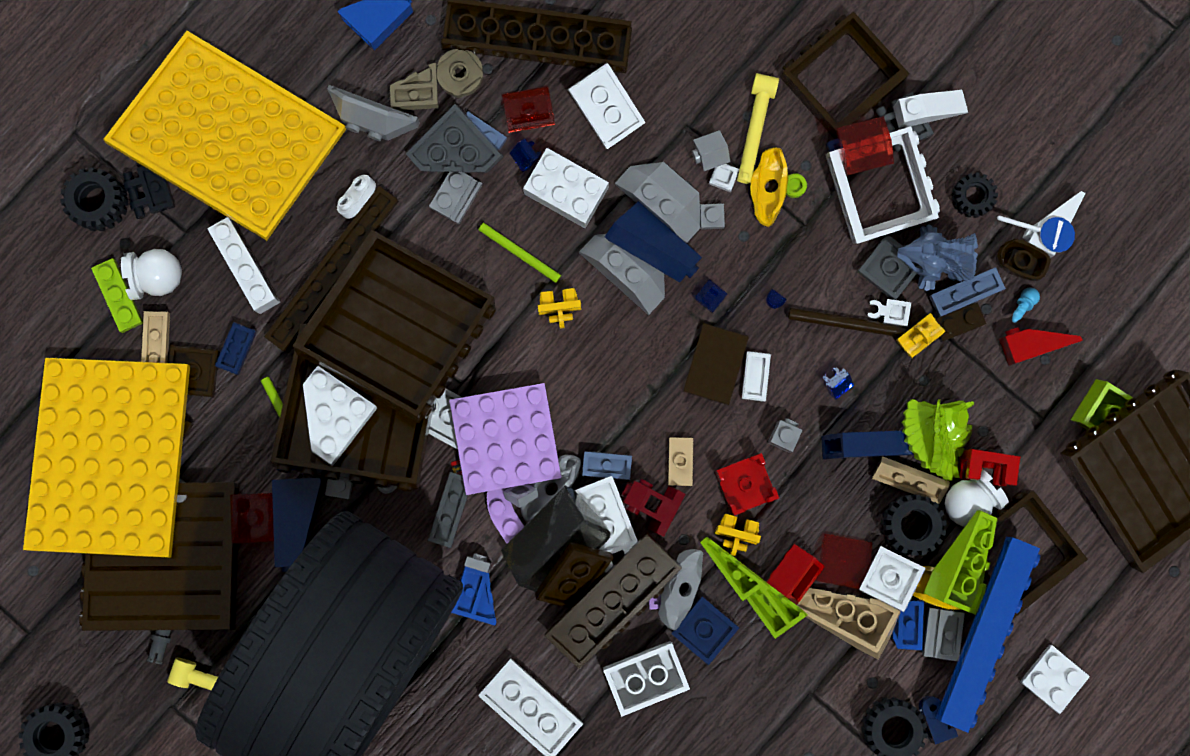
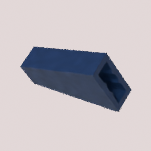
[604,201,702,282]
[821,431,914,459]
[272,478,325,572]

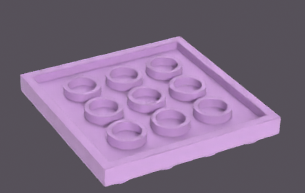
[449,383,561,495]

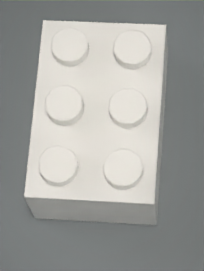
[523,148,609,228]
[603,641,690,717]

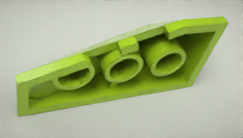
[924,510,997,615]

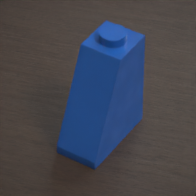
[338,0,413,51]

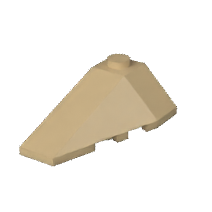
[797,588,901,660]

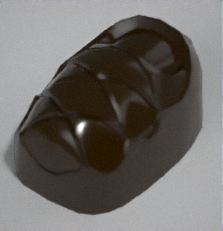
[996,239,1051,281]

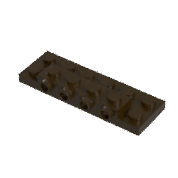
[545,533,682,669]

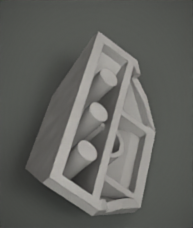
[327,85,420,141]
[615,162,701,244]
[579,234,665,315]

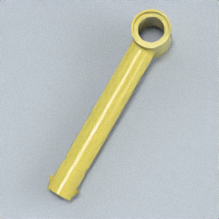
[737,73,779,184]
[167,658,218,690]

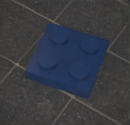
[671,596,739,665]

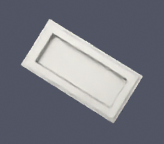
[741,351,771,402]

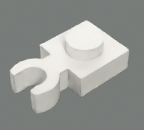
[868,299,911,327]

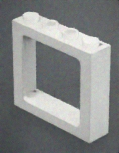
[825,126,940,244]

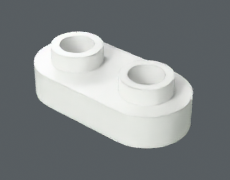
[337,175,376,219]

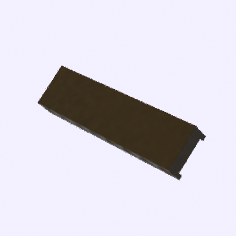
[441,0,632,74]

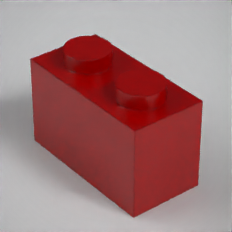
[767,544,825,605]

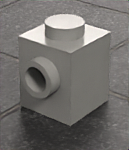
[692,130,730,171]
[768,418,802,453]

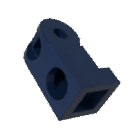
[918,696,958,745]

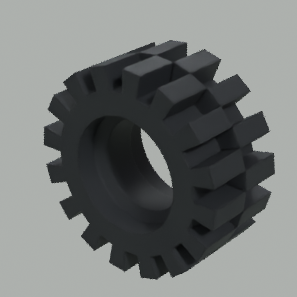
[951,173,998,218]

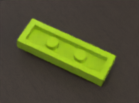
[91,258,143,333]

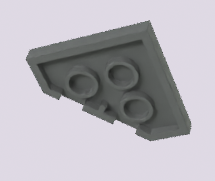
[406,104,504,173]

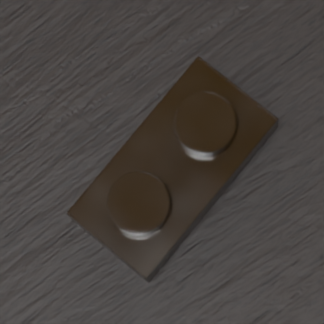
[935,302,986,342]

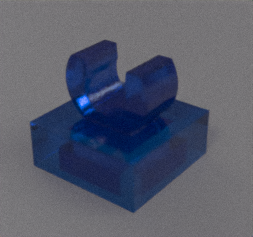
[509,139,542,172]
[694,280,727,313]
[823,367,854,400]

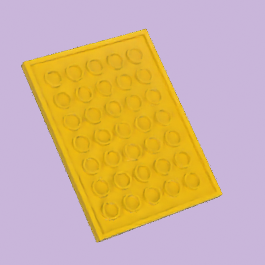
[104,31,346,241]
[23,358,190,558]

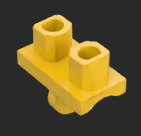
[538,288,581,329]
[896,313,946,358]
[715,514,761,556]

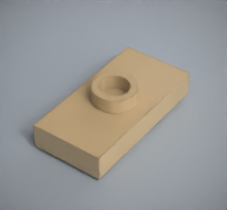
[668,438,693,486]

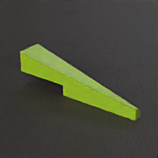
[700,537,808,639]

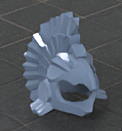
[897,225,978,291]

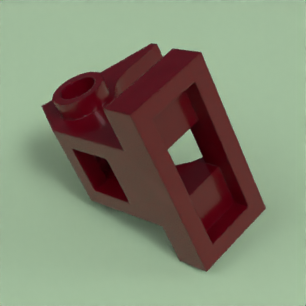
[620,478,686,537]

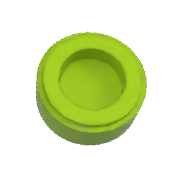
[786,174,807,198]

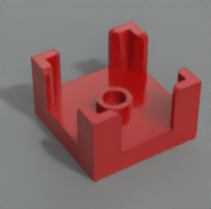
[956,449,1020,486]
[715,453,779,516]

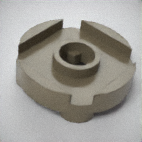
[436,49,484,98]

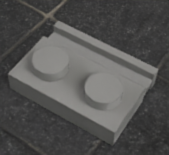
[429,172,483,225]
[922,607,965,661]

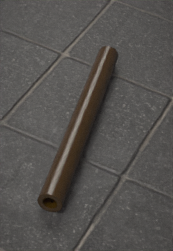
[788,308,908,337]

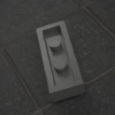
[428,472,468,548]

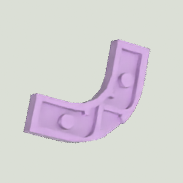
[487,487,528,545]

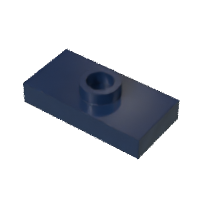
[215,322,257,375]

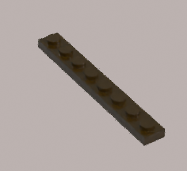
[264,186,399,352]

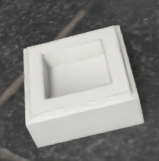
[709,164,739,192]

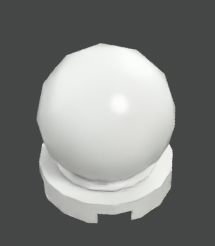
[121,249,182,300]
[945,469,1009,527]

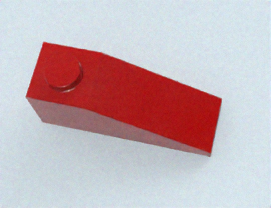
[999,327,1083,366]

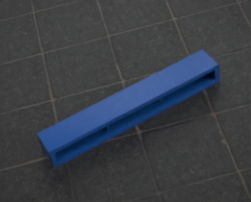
[935,536,1040,733]

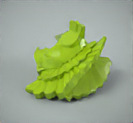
[901,399,974,481]

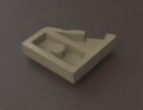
[390,63,439,111]

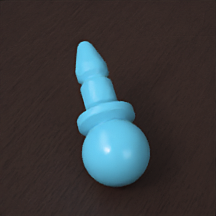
[1012,287,1040,323]

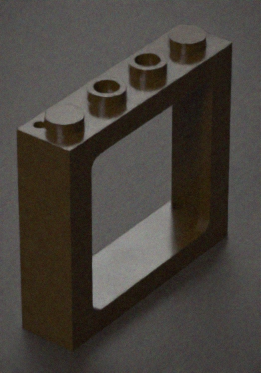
[780,11,910,139]
[983,490,1088,619]

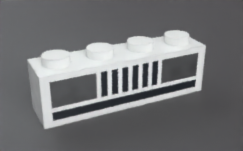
[207,217,280,314]

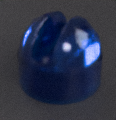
[766,289,787,309]

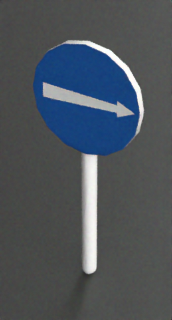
[997,216,1075,253]

